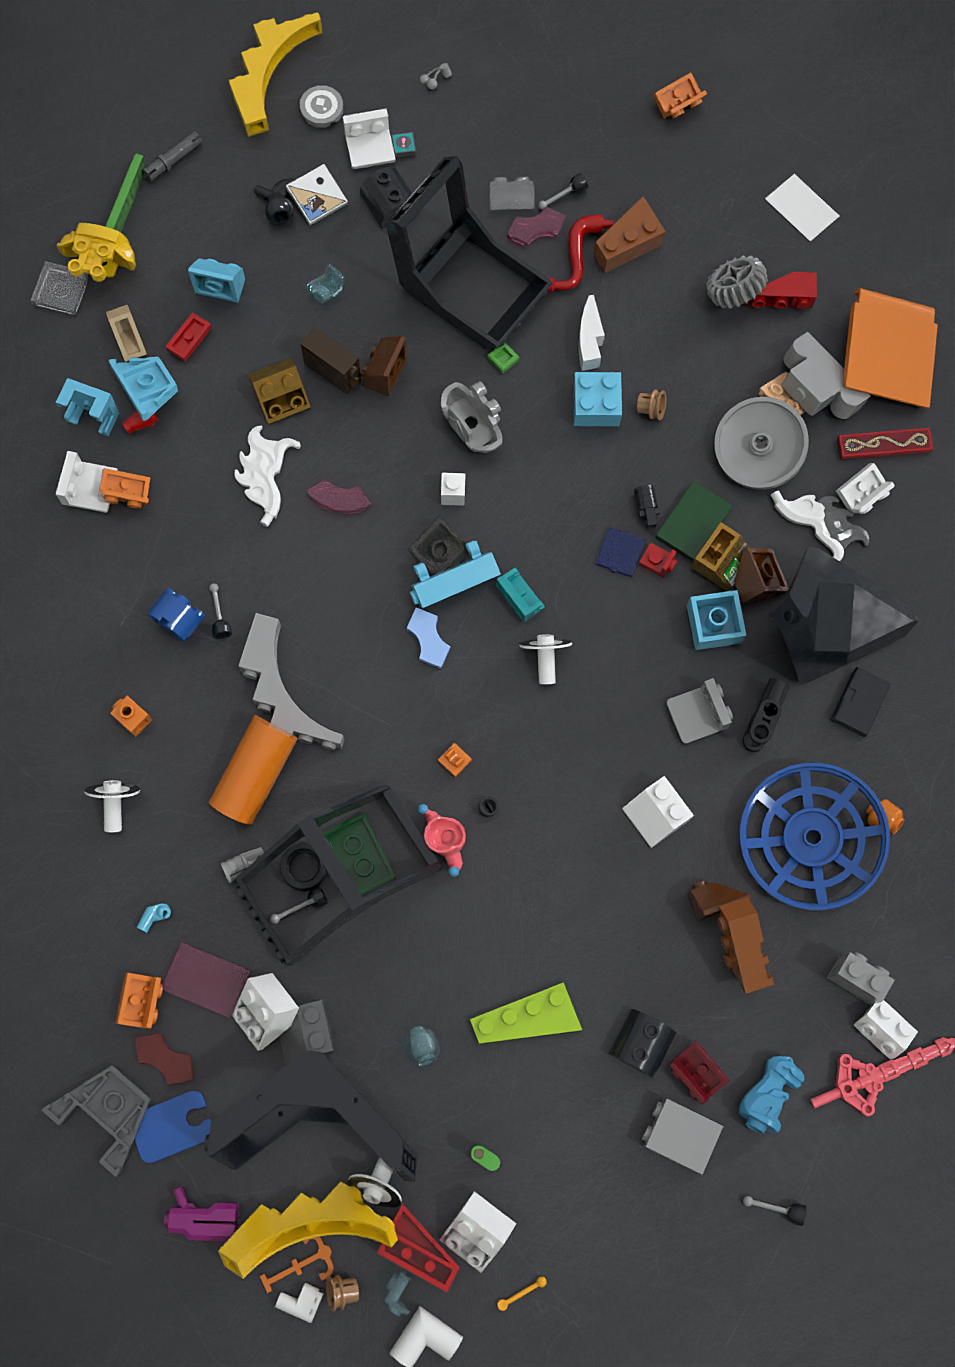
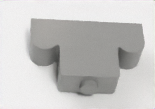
[781,332,870,419]

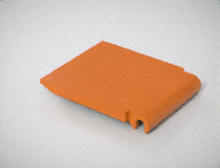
[843,288,938,409]

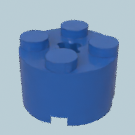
[147,588,206,643]

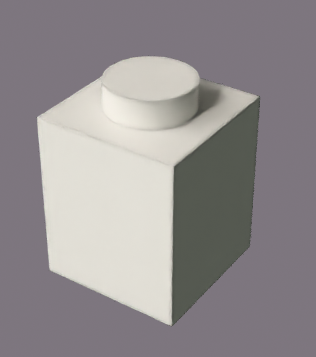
[441,473,465,506]

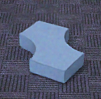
[407,607,450,669]

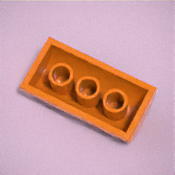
[209,715,298,825]

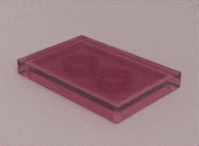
[163,942,251,1018]

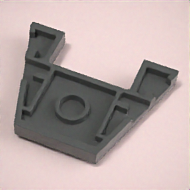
[42,1065,152,1177]

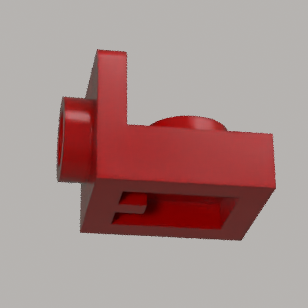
[639,543,678,578]

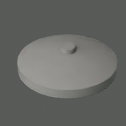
[715,397,809,490]

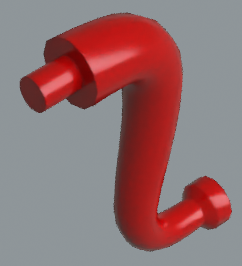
[548,215,614,292]

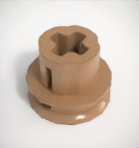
[637,390,667,420]
[326,1274,359,1312]

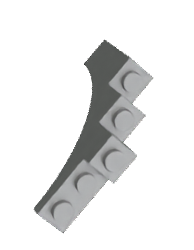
[238,613,344,750]

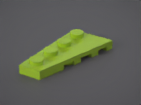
[470,982,582,1044]

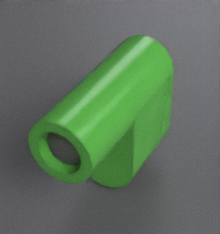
[471,1145,502,1171]

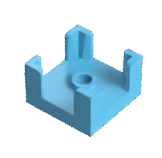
[56,378,119,436]

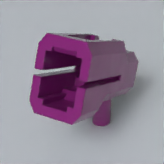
[164,1187,239,1241]

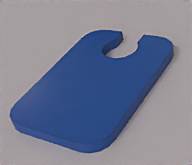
[135,1091,212,1163]

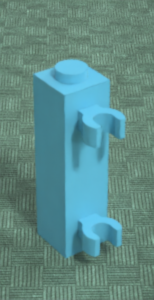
[409,541,501,608]

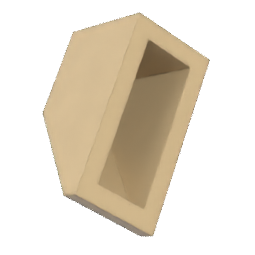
[106,305,147,362]

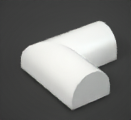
[390,1306,463,1367]

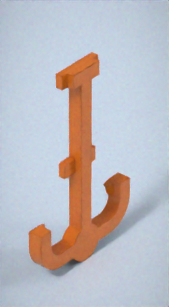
[260,1236,334,1293]

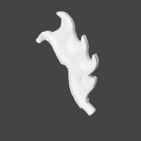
[235,425,301,527]

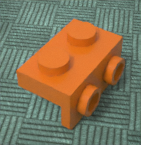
[652,73,707,119]
[98,468,150,509]
[115,973,163,1029]

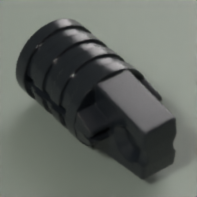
[634,485,660,529]

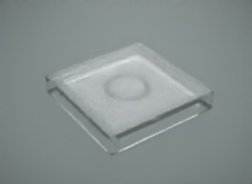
[30,261,90,315]

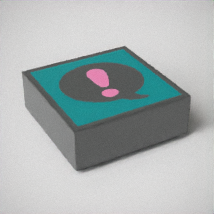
[391,132,416,158]

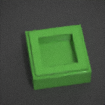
[487,343,520,374]

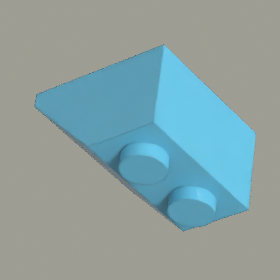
[188,258,245,302]

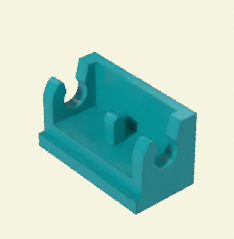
[496,568,545,622]

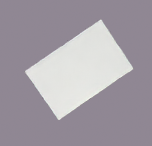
[765,174,839,241]

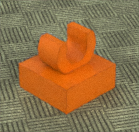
[438,743,472,778]

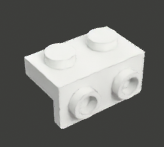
[836,463,895,514]
[854,1000,918,1060]

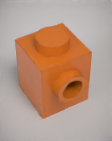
[110,696,152,737]

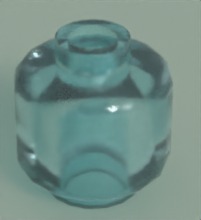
[404,1026,441,1066]

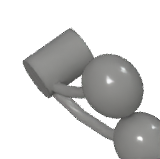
[420,63,452,90]

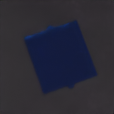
[596,527,646,577]

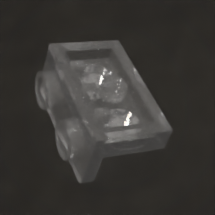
[489,177,535,210]

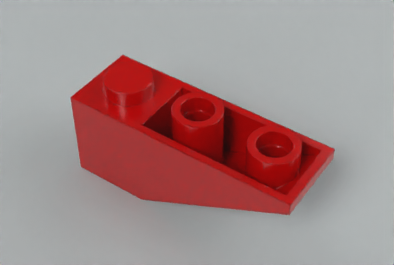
[745,272,817,309]

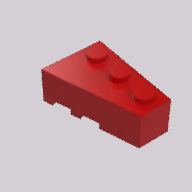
[377,1204,459,1292]

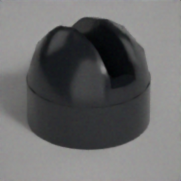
[478,797,499,818]

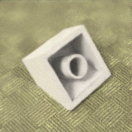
[622,776,694,848]

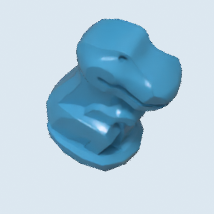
[739,1056,805,1134]

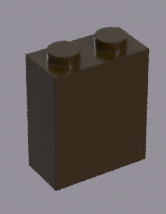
[300,327,361,394]

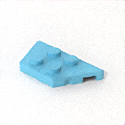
[108,357,178,421]

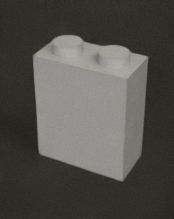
[642,1099,723,1175]

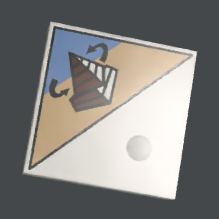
[286,164,348,225]

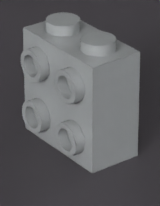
[827,952,895,1005]

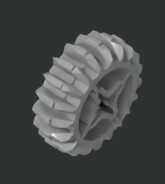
[706,256,768,309]

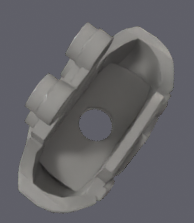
[441,381,502,453]

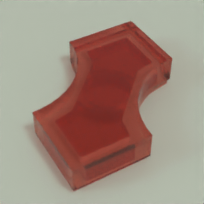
[135,1033,194,1085]

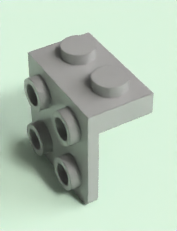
[666,678,733,744]

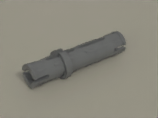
[142,131,202,182]

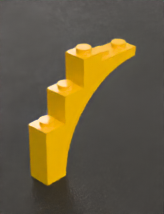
[229,12,322,137]
[218,1182,398,1279]

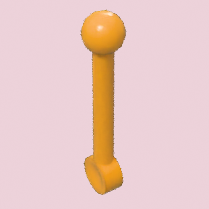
[497,1277,547,1311]

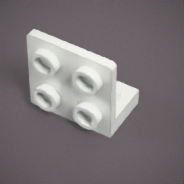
[343,109,395,169]
[56,451,118,513]

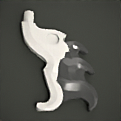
[771,491,869,561]

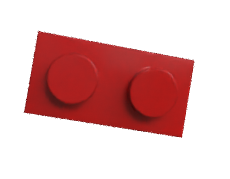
[165,312,212,362]

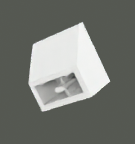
[232,973,299,1051]
[440,1191,516,1272]

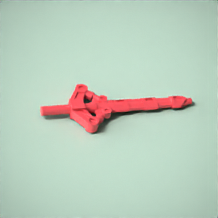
[810,1037,955,1116]

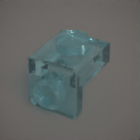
[307,264,346,303]
[385,1270,411,1316]

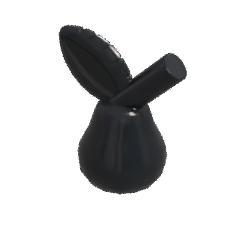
[254,178,294,225]

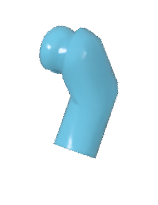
[136,903,171,933]

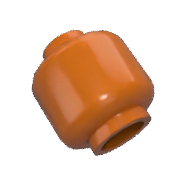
[866,799,905,835]

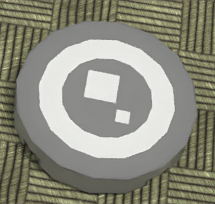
[300,85,343,128]

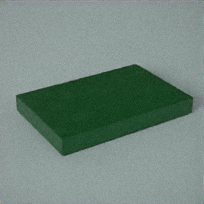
[655,481,733,562]
[322,812,397,896]

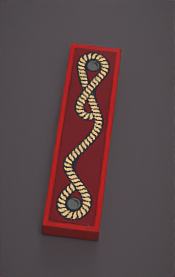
[837,428,933,460]

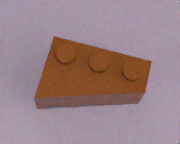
[594,196,666,273]
[717,897,774,994]

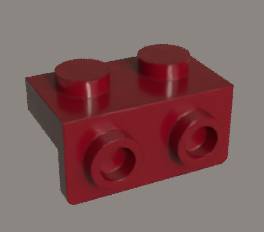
[669,1040,730,1104]

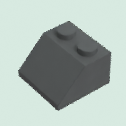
[279,1000,335,1064]

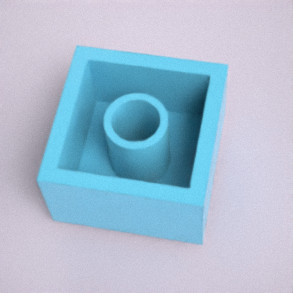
[573,372,622,426]
[687,590,747,650]

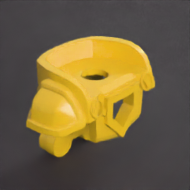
[57,223,136,282]

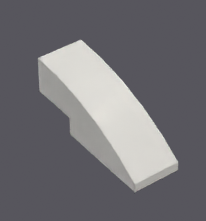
[578,295,604,371]

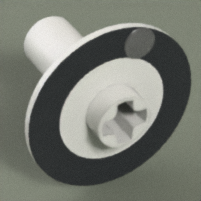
[519,634,572,684]
[84,780,140,832]
[348,1157,402,1208]

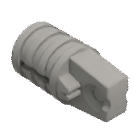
[220,847,264,883]

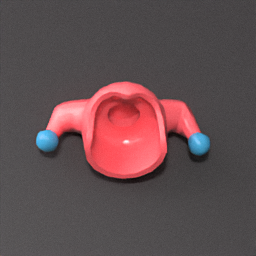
[418,804,466,877]

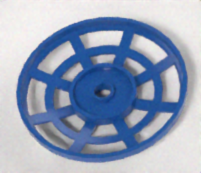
[739,763,890,911]

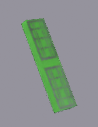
[105,154,147,233]

